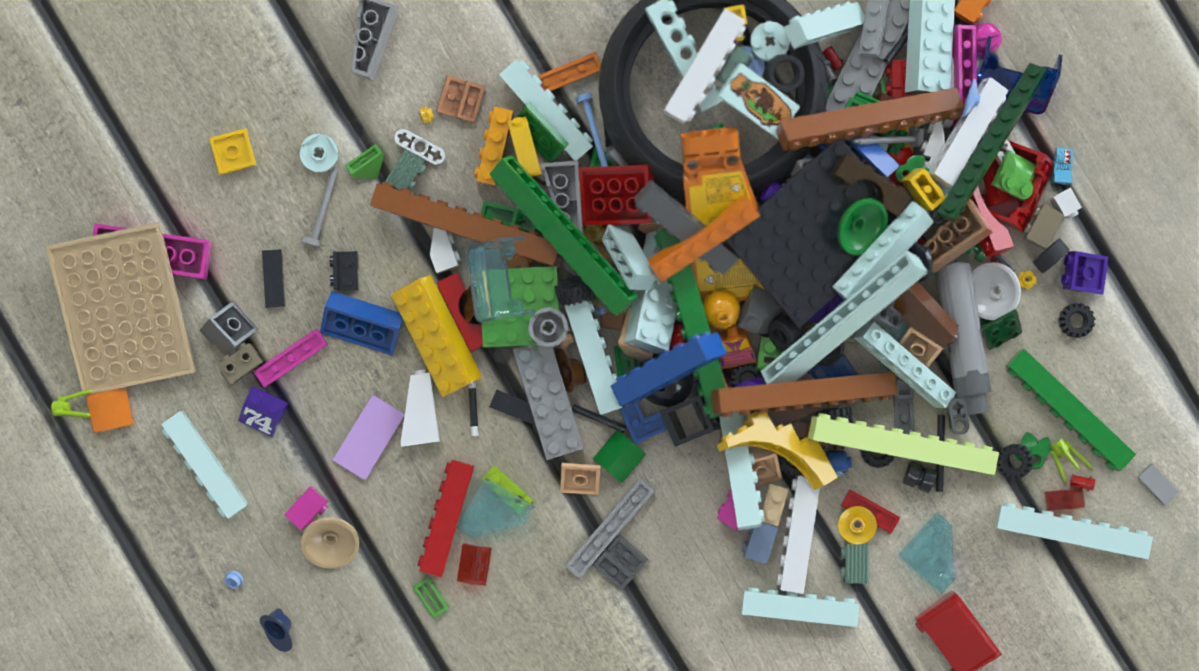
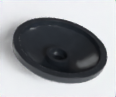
[639,353,693,407]

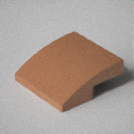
[435,75,485,123]

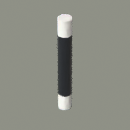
[468,381,479,436]

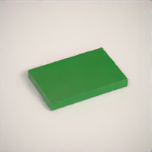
[516,102,569,163]

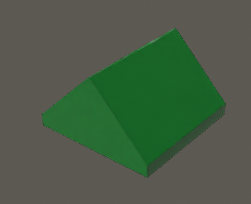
[593,430,646,483]

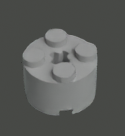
[529,308,568,348]

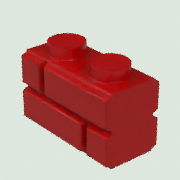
[885,60,914,100]

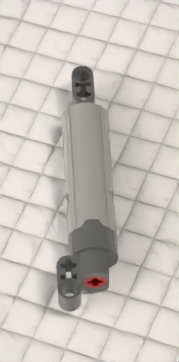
[935,231,991,435]

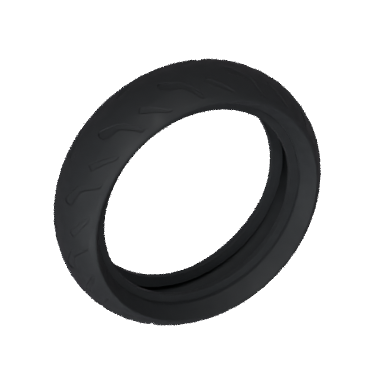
[598,0,828,199]

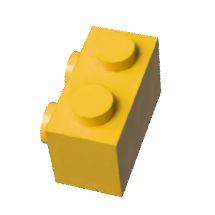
[901,168,946,211]

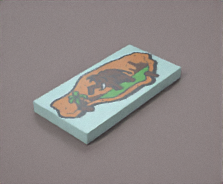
[718,63,800,139]

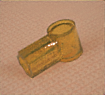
[583,225,608,245]

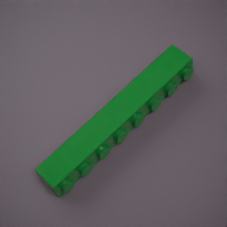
[1005,348,1136,471]

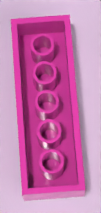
[93,223,213,280]

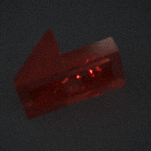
[1044,488,1085,511]

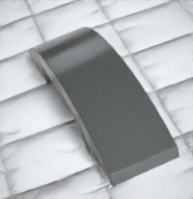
[894,379,915,457]

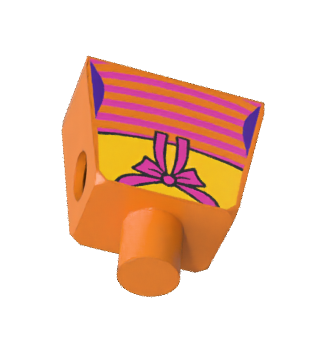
[719,323,757,369]

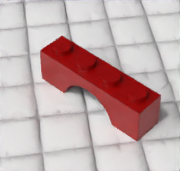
[437,273,483,352]

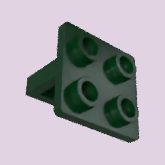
[980,309,1023,350]

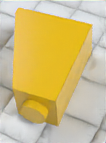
[507,117,541,177]

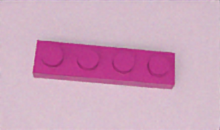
[254,329,328,388]

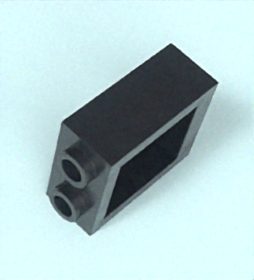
[660,395,721,447]

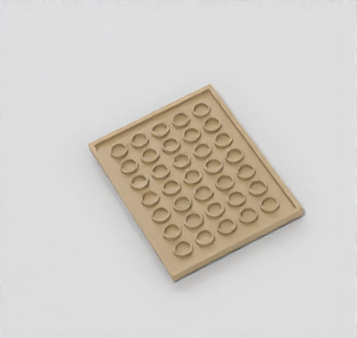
[45,222,196,395]

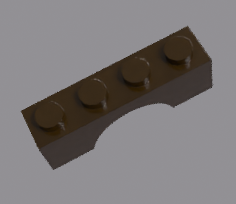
[830,153,911,217]

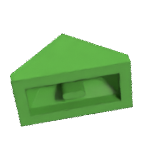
[345,144,384,179]

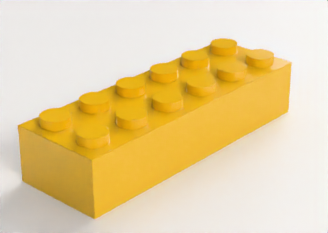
[391,274,483,398]

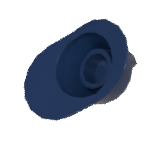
[260,608,292,652]

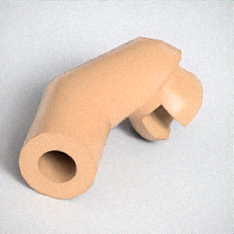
[556,334,574,358]

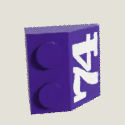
[238,386,289,438]

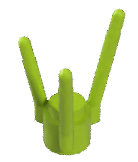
[51,389,92,419]
[1050,438,1094,483]

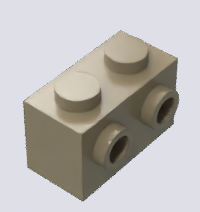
[1023,204,1064,250]
[217,343,264,384]

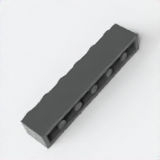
[635,180,739,276]

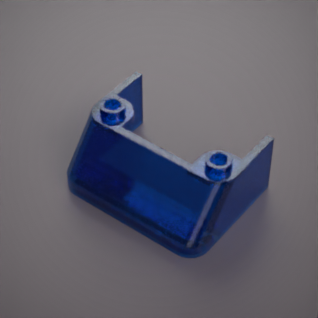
[977,36,1063,115]

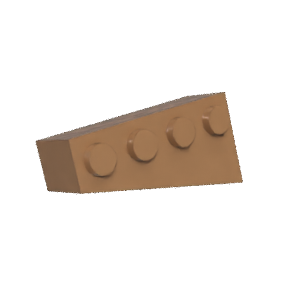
[924,199,993,273]

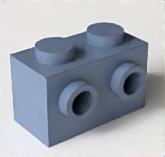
[741,522,778,564]

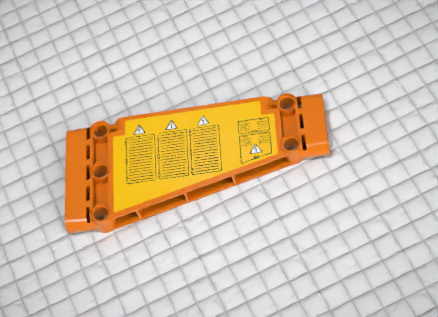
[681,128,786,334]

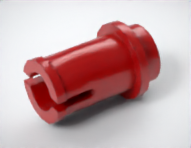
[822,46,844,71]
[1070,474,1095,492]

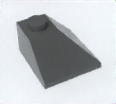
[737,285,783,334]
[199,301,258,349]

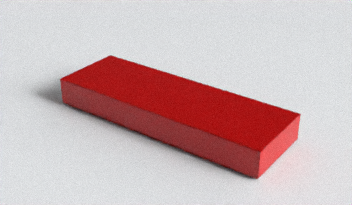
[840,489,900,534]

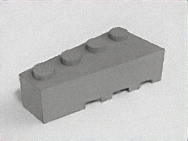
[351,0,399,82]
[540,161,586,237]

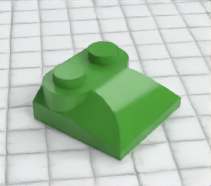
[991,150,1036,201]

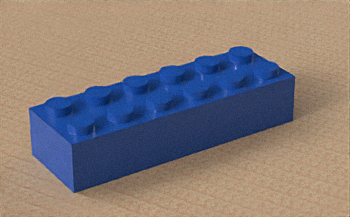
[610,332,727,407]

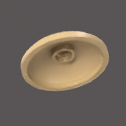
[301,517,359,569]

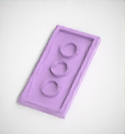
[333,395,405,480]

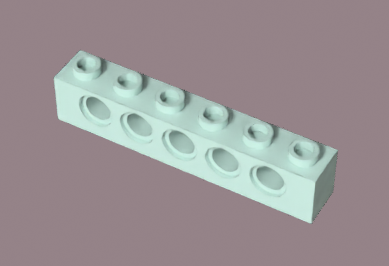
[645,0,723,114]
[853,322,956,408]

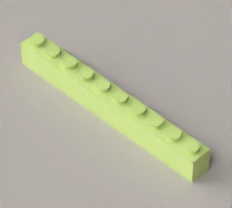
[808,413,999,475]

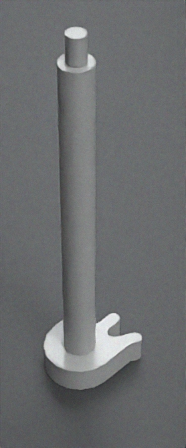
[852,127,924,147]
[301,167,338,248]

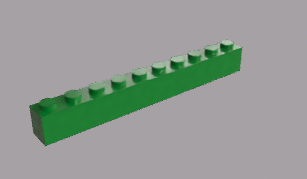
[489,155,639,316]
[654,228,726,418]

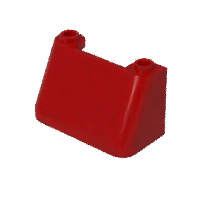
[981,140,1054,232]
[915,590,1002,671]

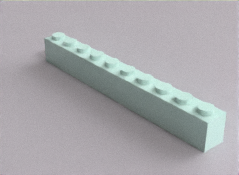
[761,250,927,384]

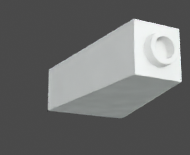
[401,369,440,447]

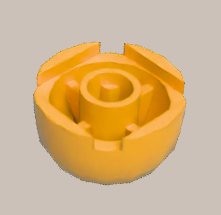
[702,289,740,329]

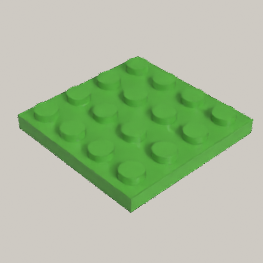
[479,266,559,348]

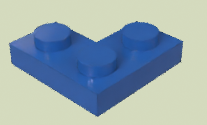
[619,402,667,444]

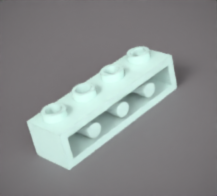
[602,225,656,290]

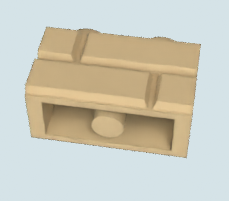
[761,484,789,526]

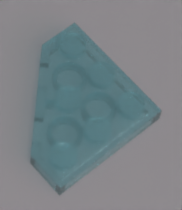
[457,478,535,537]
[898,512,955,594]

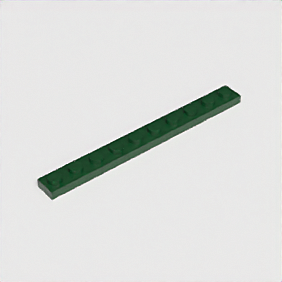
[937,63,1048,222]

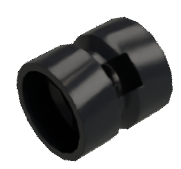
[903,461,937,493]

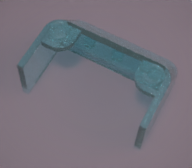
[467,236,536,322]

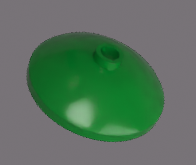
[838,198,888,255]

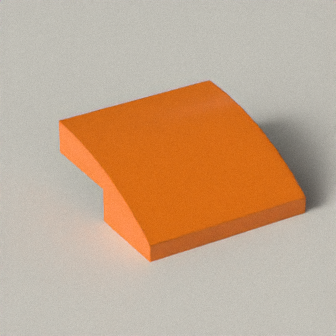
[85,387,134,433]

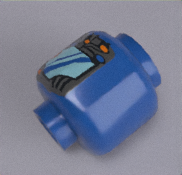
[827,450,852,476]

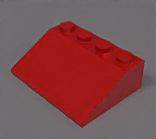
[578,165,655,225]

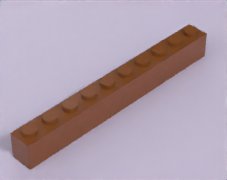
[776,88,965,151]
[370,181,558,266]
[711,372,897,417]

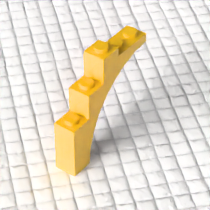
[717,411,838,490]

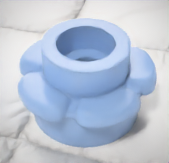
[224,571,243,589]

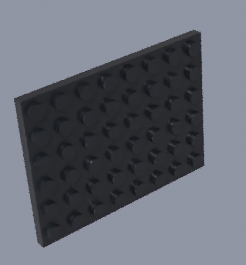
[724,138,902,328]

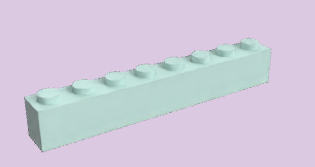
[994,502,1153,560]

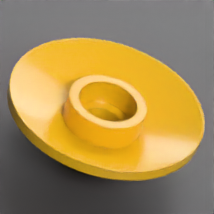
[838,506,877,544]

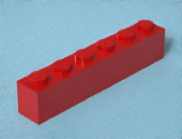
[417,459,474,577]

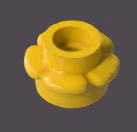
[419,106,434,124]
[1018,270,1037,289]

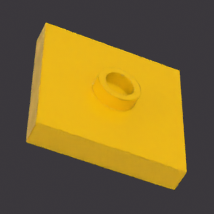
[209,128,257,175]

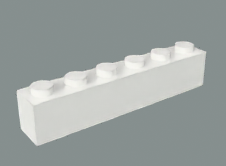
[663,9,745,124]
[928,77,1008,188]
[777,475,820,594]

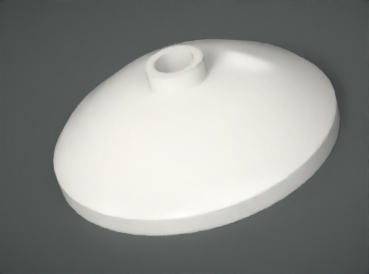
[972,262,1021,320]

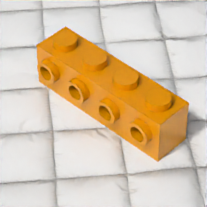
[474,106,514,187]

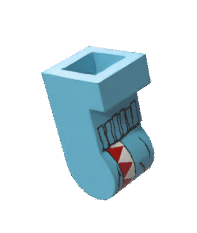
[1051,148,1073,185]

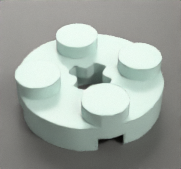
[750,21,790,61]
[300,134,339,173]

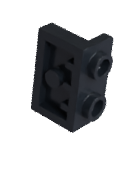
[330,251,359,291]

